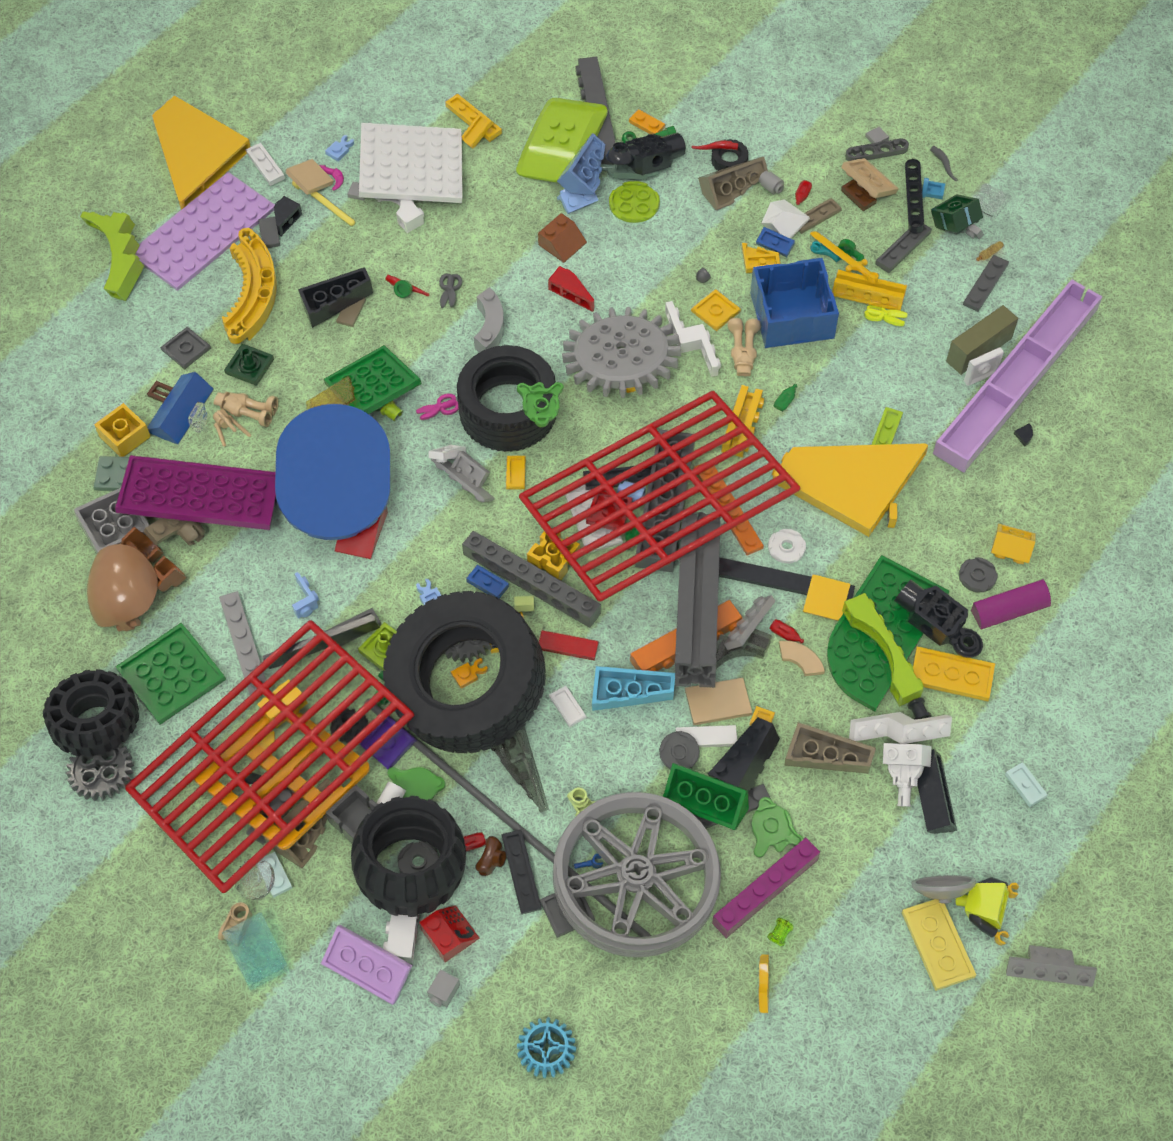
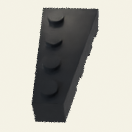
[298,267,373,328]

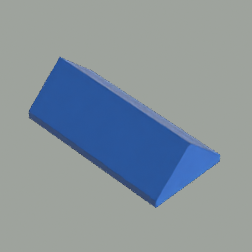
[147,372,214,444]

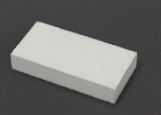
[549,686,586,728]

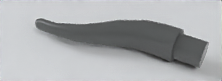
[930,146,958,181]

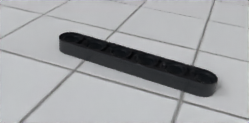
[905,159,924,234]

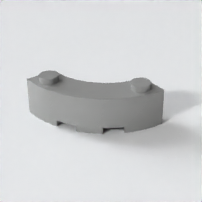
[474,287,504,352]

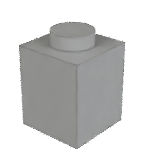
[427,969,460,1007]

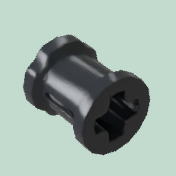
[908,698,932,720]

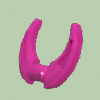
[319,165,344,191]

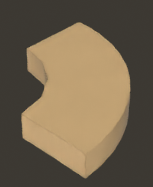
[779,641,825,676]

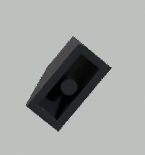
[274,196,302,236]

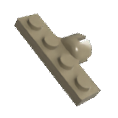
[144,518,205,545]

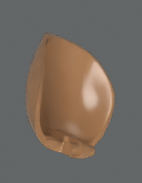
[87,544,158,632]

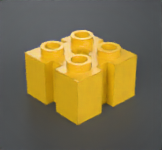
[527,531,580,581]

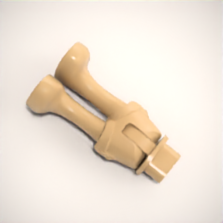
[728,318,761,376]
[213,392,278,427]

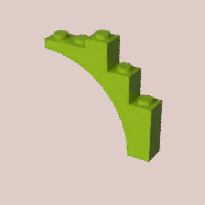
[80,211,144,301]

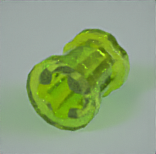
[767,918,794,946]

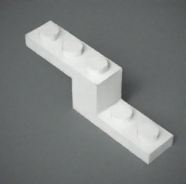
[665,301,721,377]
[849,712,952,744]

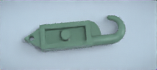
[599,164,658,181]

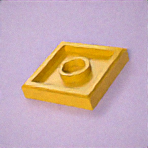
[691,289,741,331]
[803,574,850,621]

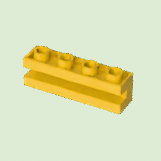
[832,269,907,311]
[721,385,765,458]

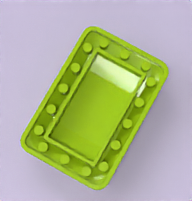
[516,98,608,183]

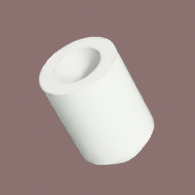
[377,781,406,804]

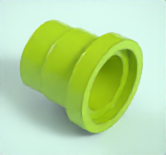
[380,401,403,422]

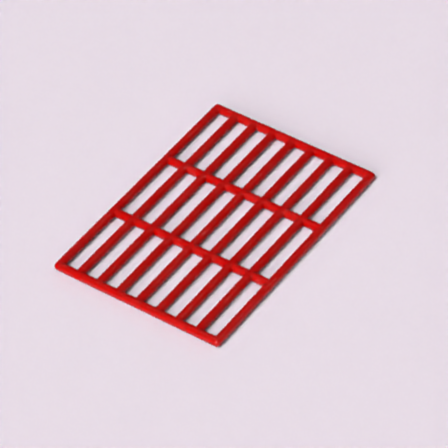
[519,391,801,602]
[125,620,414,893]

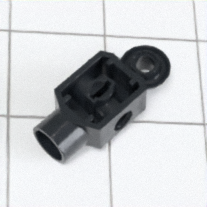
[606,133,686,175]
[894,580,983,658]

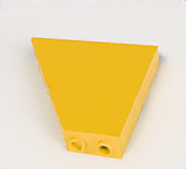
[152,95,251,210]
[771,443,928,537]

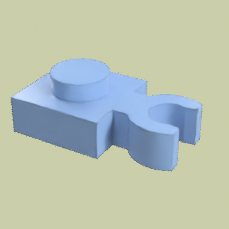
[325,135,354,161]
[416,579,441,605]

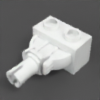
[883,743,931,807]

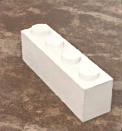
[383,914,419,964]

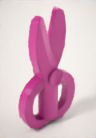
[416,393,459,420]

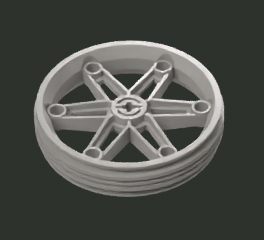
[553,792,721,958]

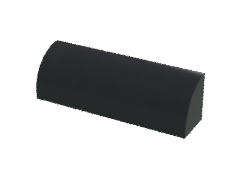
[917,749,957,834]

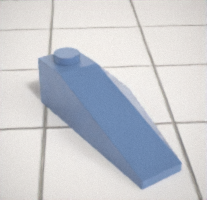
[557,133,605,195]

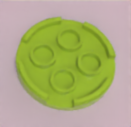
[609,181,660,223]

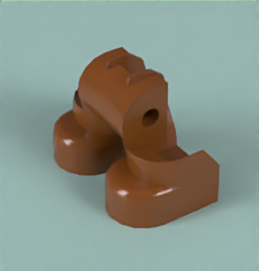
[121,527,187,592]

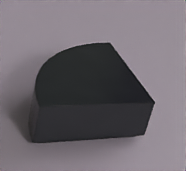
[1014,423,1033,447]

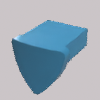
[922,177,945,199]

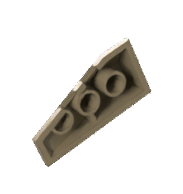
[698,156,768,210]
[264,779,332,868]

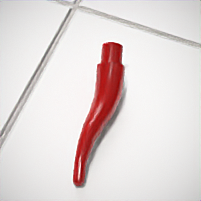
[691,140,738,150]
[385,274,429,297]

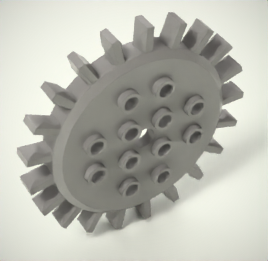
[562,307,681,398]

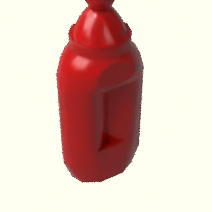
[795,180,812,205]
[769,619,804,643]
[464,832,486,852]

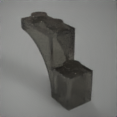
[716,629,772,670]

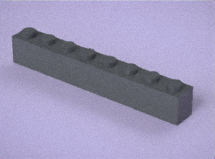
[575,56,615,165]

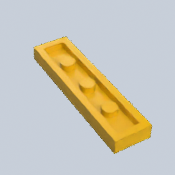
[445,93,502,142]

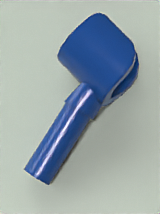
[574,853,604,869]

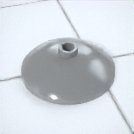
[911,875,976,903]

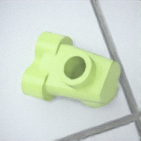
[567,787,595,816]

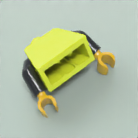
[956,877,1019,945]

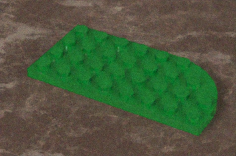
[827,555,950,712]

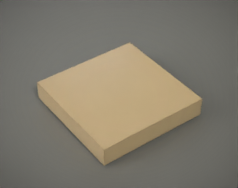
[286,159,334,195]

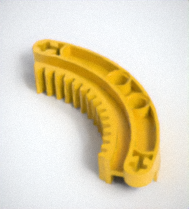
[222,228,277,344]

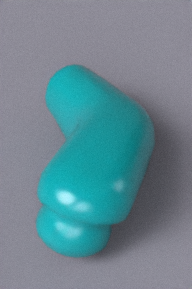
[810,241,842,263]

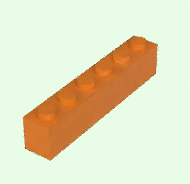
[630,600,742,671]

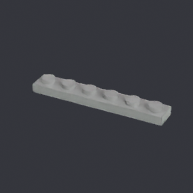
[219,591,266,695]

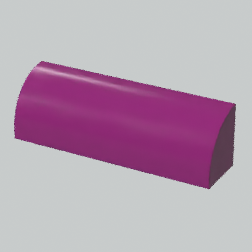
[971,579,1051,630]

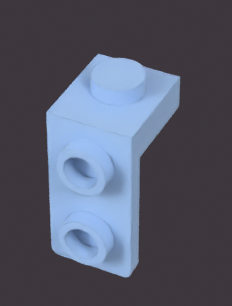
[292,572,319,619]

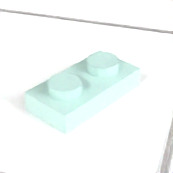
[1005,762,1048,808]
[257,852,292,898]

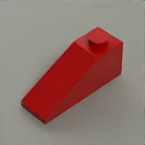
[548,266,594,312]

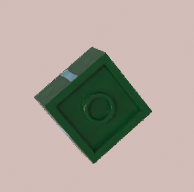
[931,194,983,234]

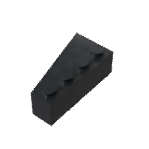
[708,717,780,792]

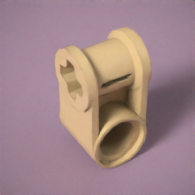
[218,902,252,947]

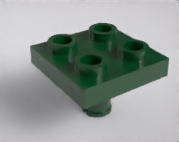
[224,343,274,386]

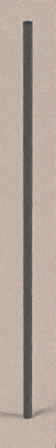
[364,698,652,937]

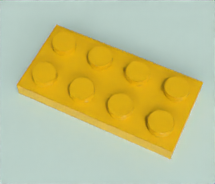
[913,646,995,701]

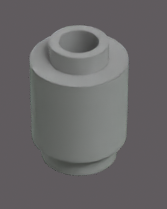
[759,171,784,195]

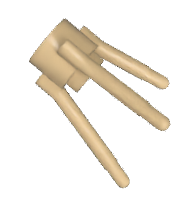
[213,409,251,446]

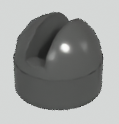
[696,267,711,283]

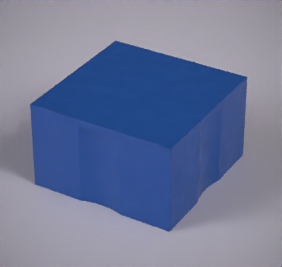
[750,258,839,348]

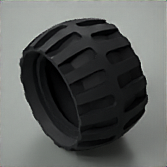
[351,796,466,917]

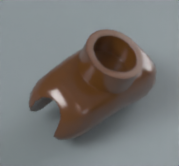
[475,836,506,876]

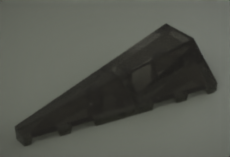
[491,727,549,813]

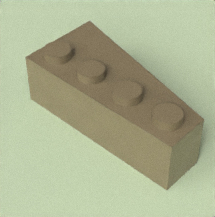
[784,722,876,774]

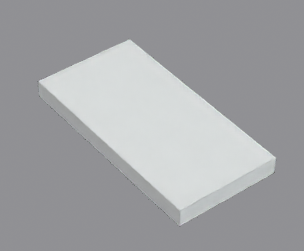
[565,485,623,553]

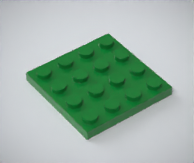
[324,345,422,414]
[115,622,226,725]

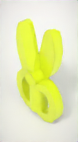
[864,305,907,326]

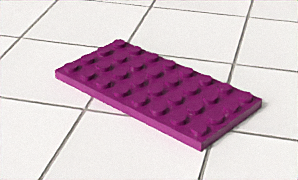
[115,455,276,530]

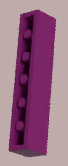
[712,837,820,939]

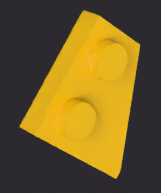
[742,243,780,273]

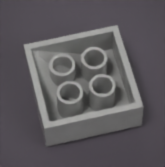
[73,488,149,555]

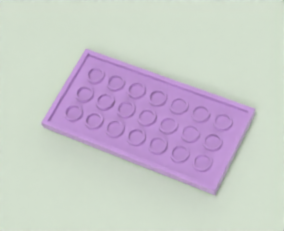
[135,172,275,291]

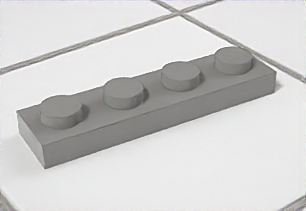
[724,595,775,650]

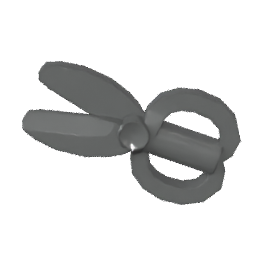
[439,273,462,308]

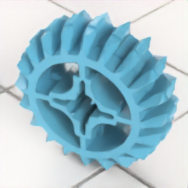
[517,1017,576,1078]

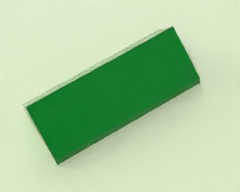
[663,763,749,830]

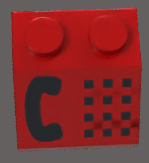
[419,905,480,963]

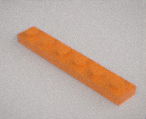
[694,462,764,556]

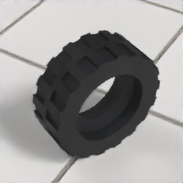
[711,139,749,171]

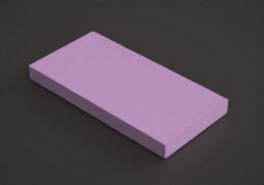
[321,925,413,1005]

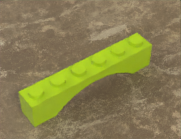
[842,593,924,707]

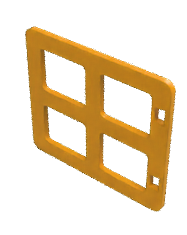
[194,711,370,850]

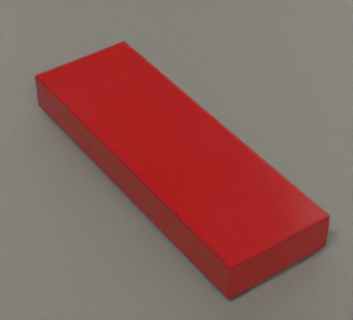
[539,630,599,661]

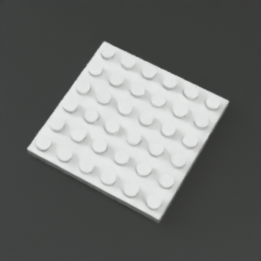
[359,123,462,203]

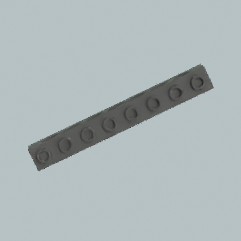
[462,531,601,628]

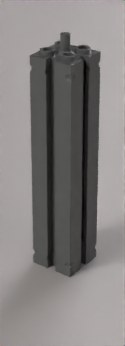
[675,512,721,688]

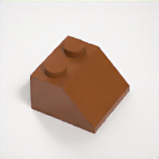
[538,213,587,263]

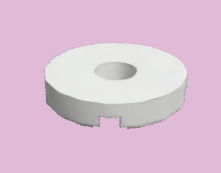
[768,529,806,564]

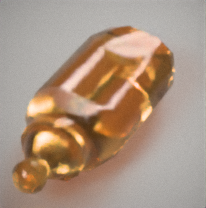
[976,241,1004,261]

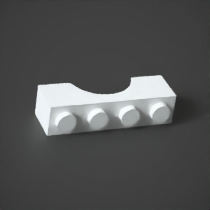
[375,198,424,233]

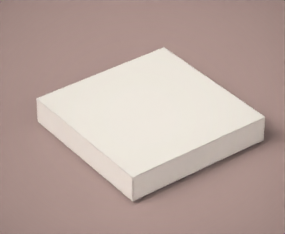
[964,347,1004,386]

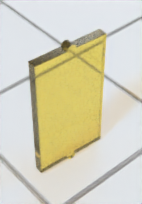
[306,376,355,410]

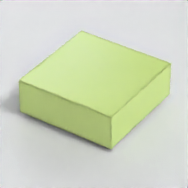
[514,596,534,612]

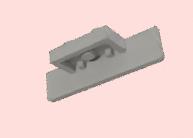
[431,451,495,503]
[1006,945,1097,987]

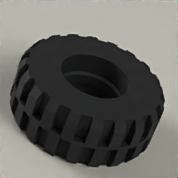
[43,669,139,757]

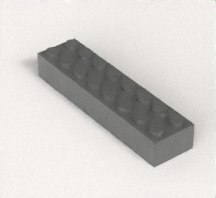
[635,429,695,573]

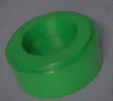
[394,280,412,298]

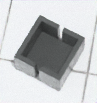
[326,785,378,843]

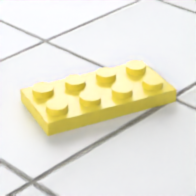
[901,899,976,991]

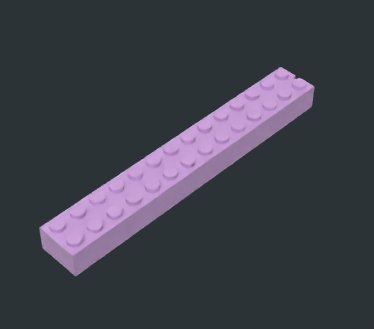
[933,280,1102,473]

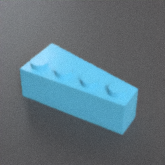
[592,666,675,711]

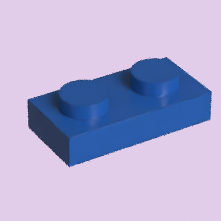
[756,227,795,257]
[466,564,509,599]

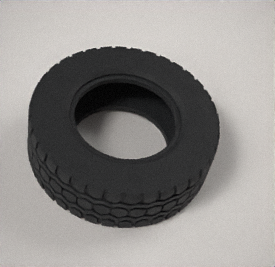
[383,591,546,753]

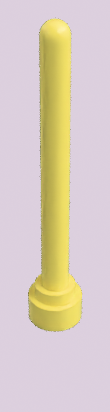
[292,181,355,226]

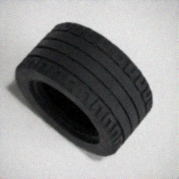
[457,345,556,452]

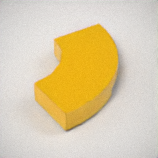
[759,954,769,1013]

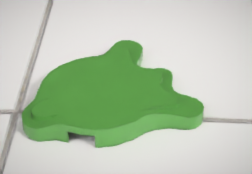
[517,382,564,427]
[387,767,445,800]
[751,797,804,858]

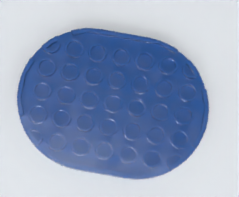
[275,404,390,540]

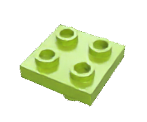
[358,622,397,671]

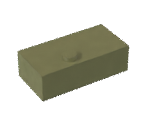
[946,305,1018,375]

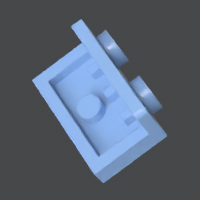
[557,189,598,214]

